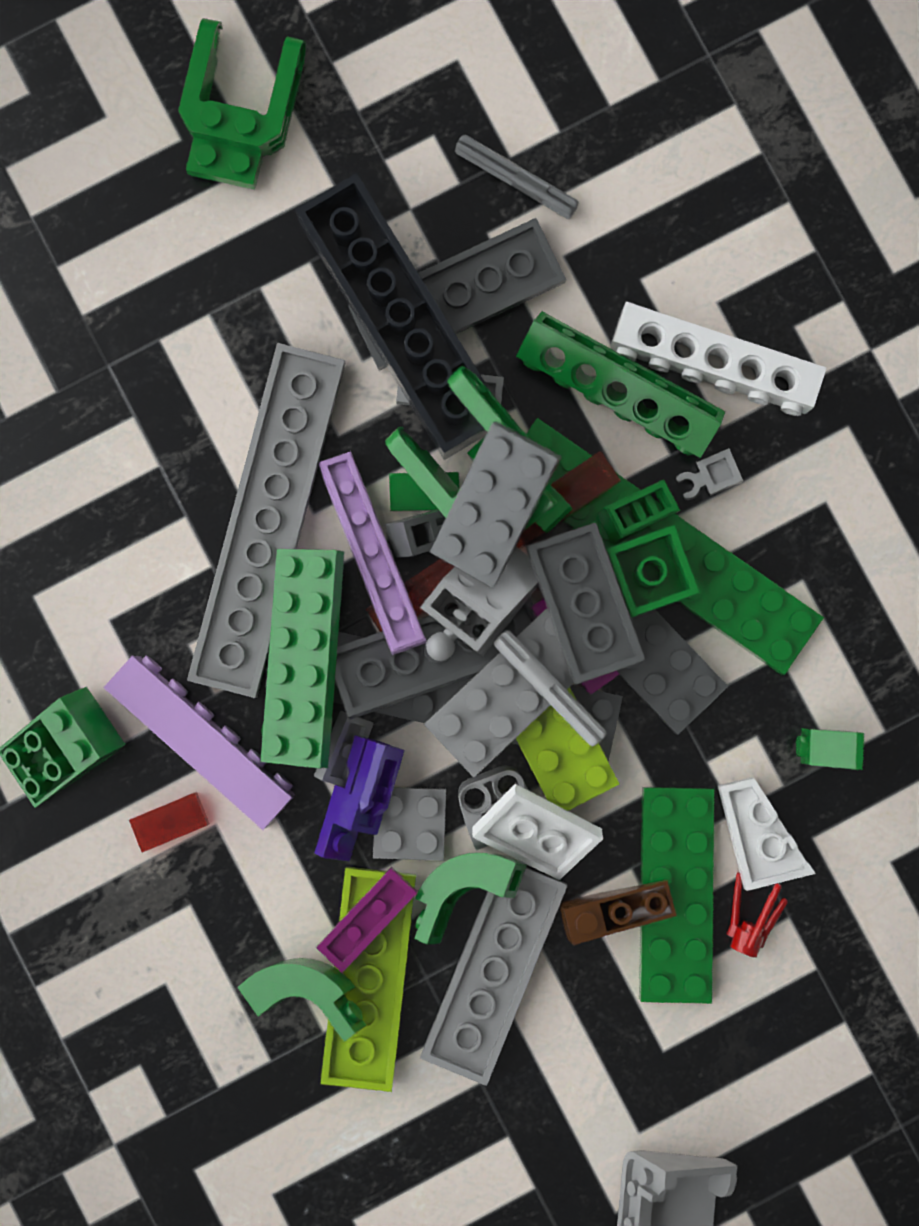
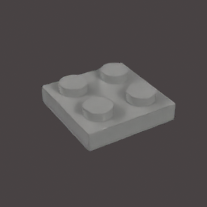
[373,787,446,861]

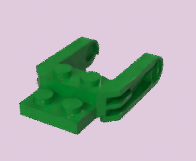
[178,18,306,190]
[386,366,558,533]

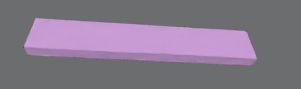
[318,452,426,655]

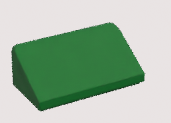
[389,472,459,512]

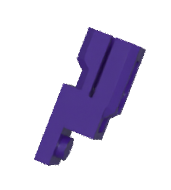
[314,735,405,862]

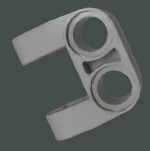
[458,765,528,850]

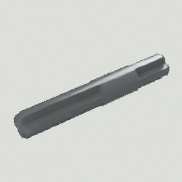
[455,135,579,219]

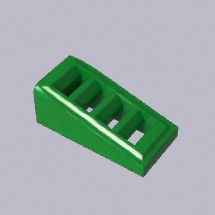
[598,480,680,544]

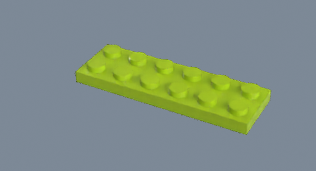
[321,867,416,1092]

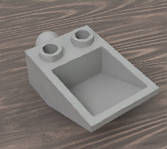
[420,547,539,661]

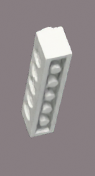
[610,302,826,416]

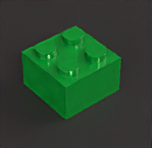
[606,525,700,619]

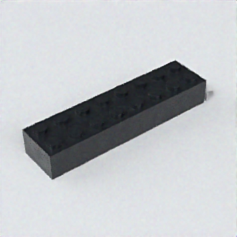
[295,173,493,460]

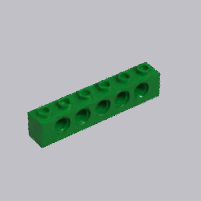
[516,311,725,458]

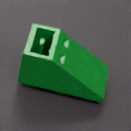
[0,686,126,808]

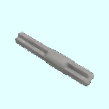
[494,630,607,746]

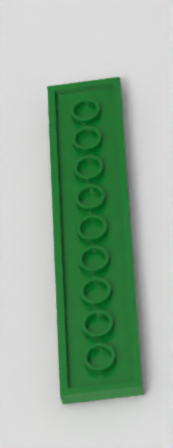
[526,418,824,675]

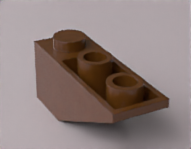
[559,880,677,945]

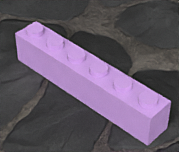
[103,655,295,830]

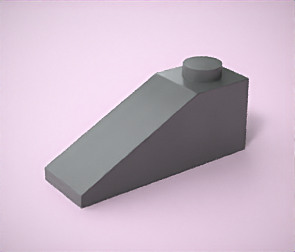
[385,509,446,558]

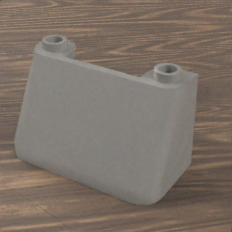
[617,1151,737,1226]

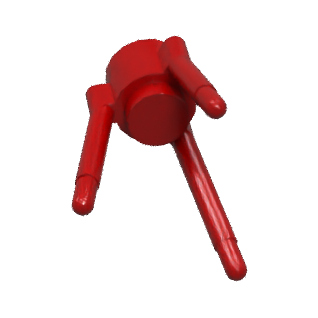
[726,872,788,958]

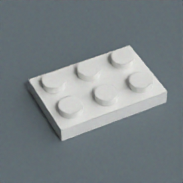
[472,784,603,880]

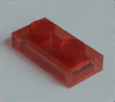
[129,792,210,853]

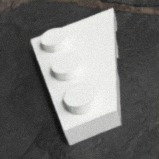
[718,777,815,891]

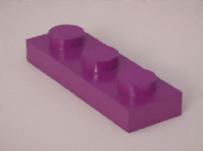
[316,866,417,973]

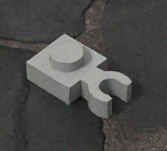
[676,449,743,500]

